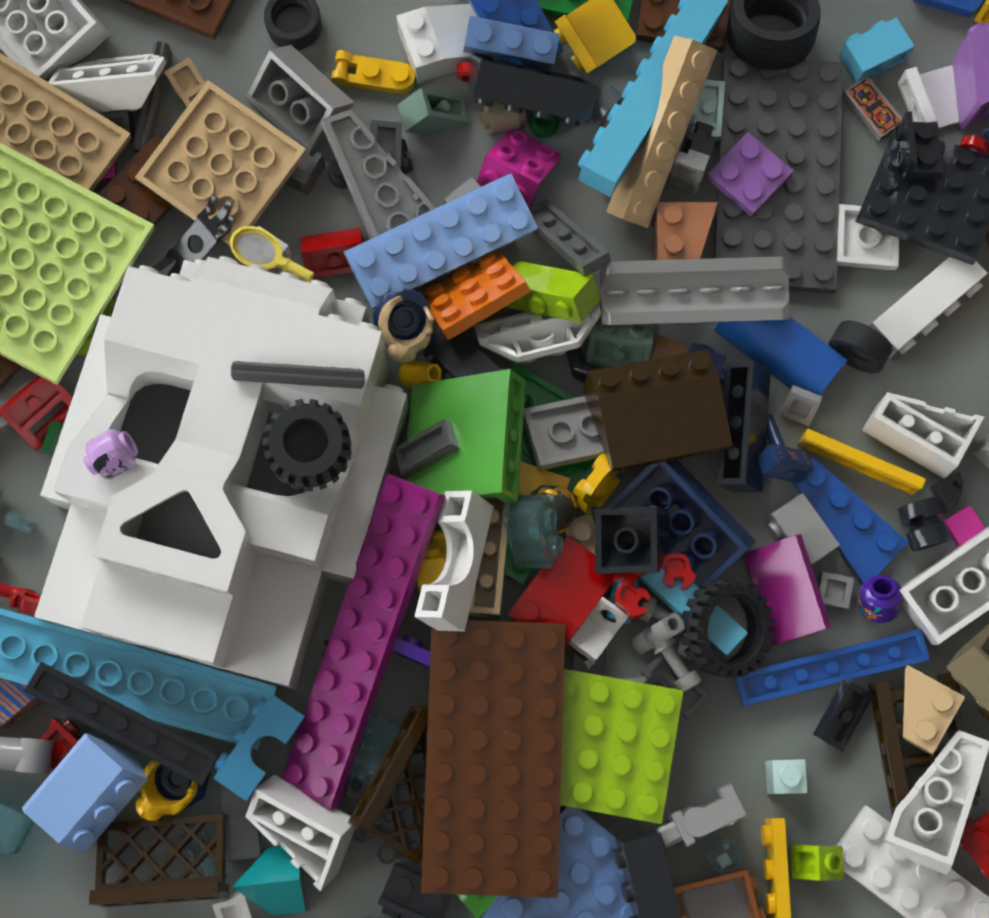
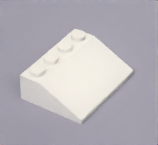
[0,0,111,80]

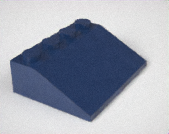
[594,459,756,589]

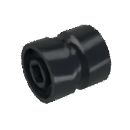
[897,497,952,552]

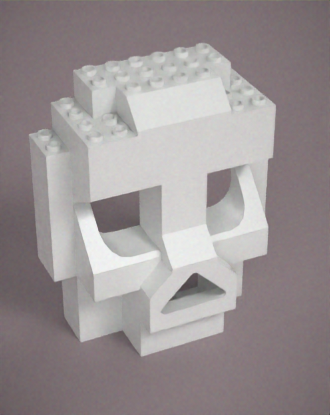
[34,256,410,690]

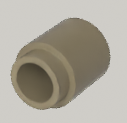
[480,103,526,135]

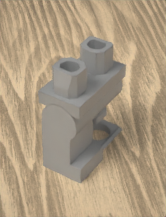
[654,784,747,848]

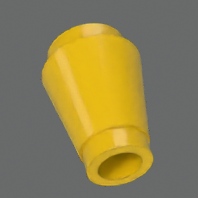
[398,359,442,390]

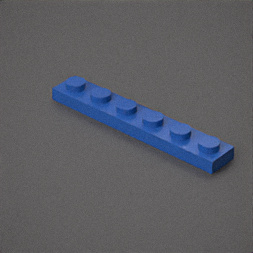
[734,629,930,707]

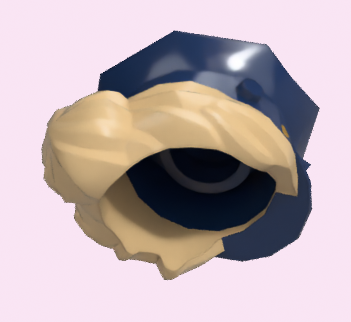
[372,289,434,364]

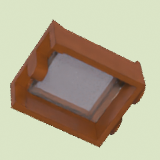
[673,868,766,918]

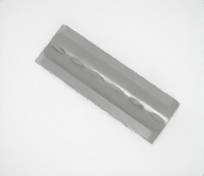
[600,256,789,325]

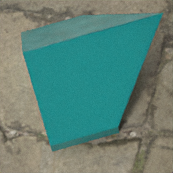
[232,846,307,916]

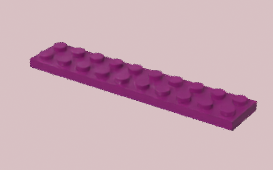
[281,474,446,809]

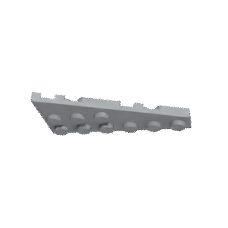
[321,109,479,266]

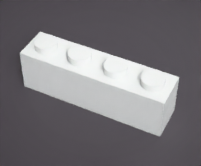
[870,257,987,358]

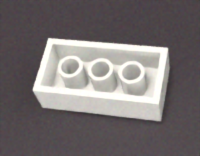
[899,526,989,646]

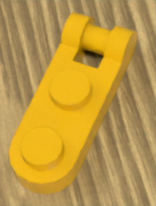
[331,50,415,95]

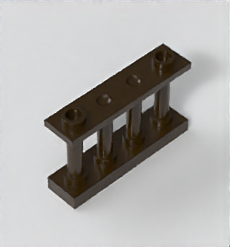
[868,672,980,815]

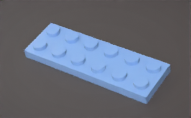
[344,173,538,310]

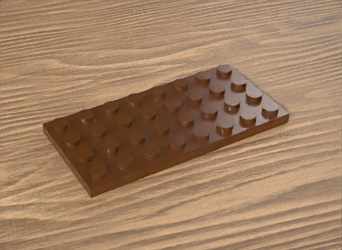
[421,620,565,898]

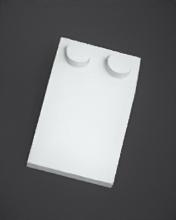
[396,4,498,84]

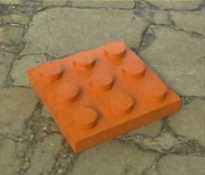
[422,249,531,340]

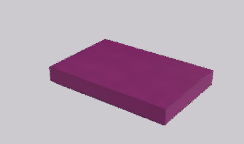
[743,534,831,646]

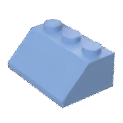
[22,733,148,853]

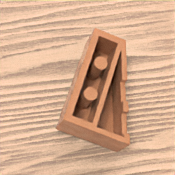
[653,202,718,260]

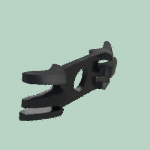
[152,194,235,277]

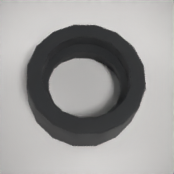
[264,0,322,50]
[828,320,893,373]

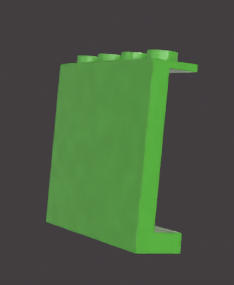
[404,369,526,504]

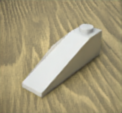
[885,730,989,875]

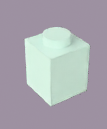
[765,759,807,794]

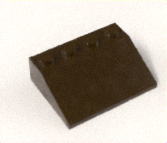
[583,349,733,472]

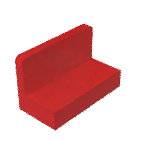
[300,227,362,279]

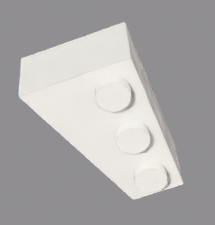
[245,775,355,892]

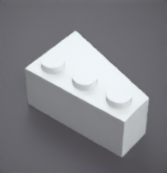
[862,392,984,479]

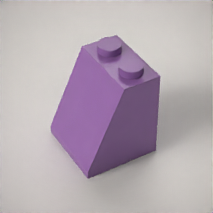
[952,22,989,131]

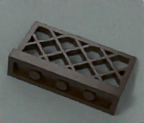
[347,705,428,864]
[89,814,230,907]

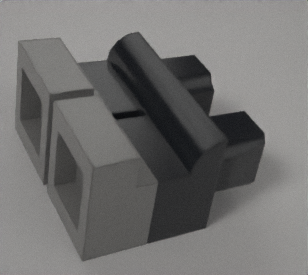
[668,121,716,196]

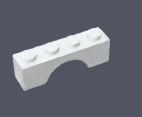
[414,491,494,632]

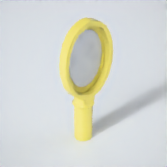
[230,226,314,283]

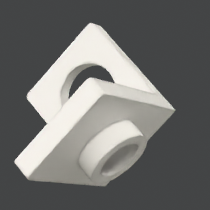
[568,597,628,663]

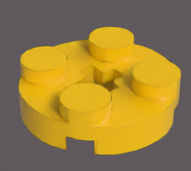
[573,453,625,515]

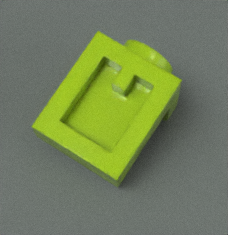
[791,844,844,881]

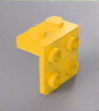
[554,0,636,74]

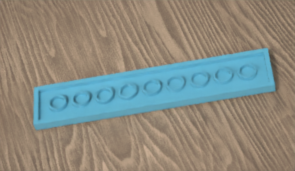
[0,608,277,750]

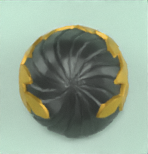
[524,485,577,536]

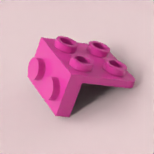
[477,130,561,208]

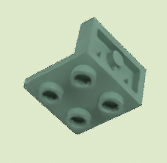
[586,296,654,367]

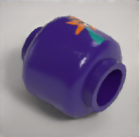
[858,575,903,623]

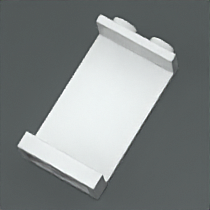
[897,65,959,130]

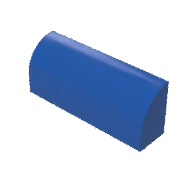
[714,316,847,395]

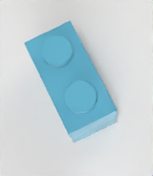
[839,17,915,84]

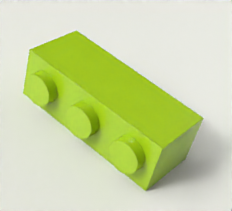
[506,261,601,323]

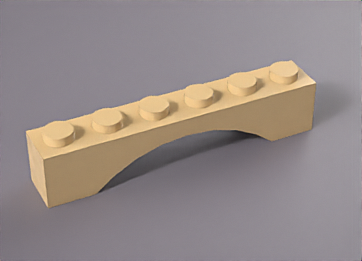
[606,36,717,228]

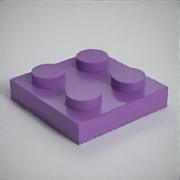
[706,132,794,217]

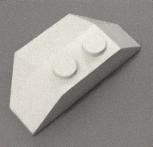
[48,54,167,113]
[473,304,601,364]

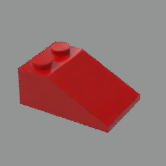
[508,535,615,647]

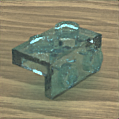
[348,714,400,784]

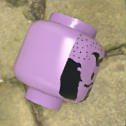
[84,428,138,480]

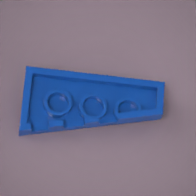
[791,456,908,586]

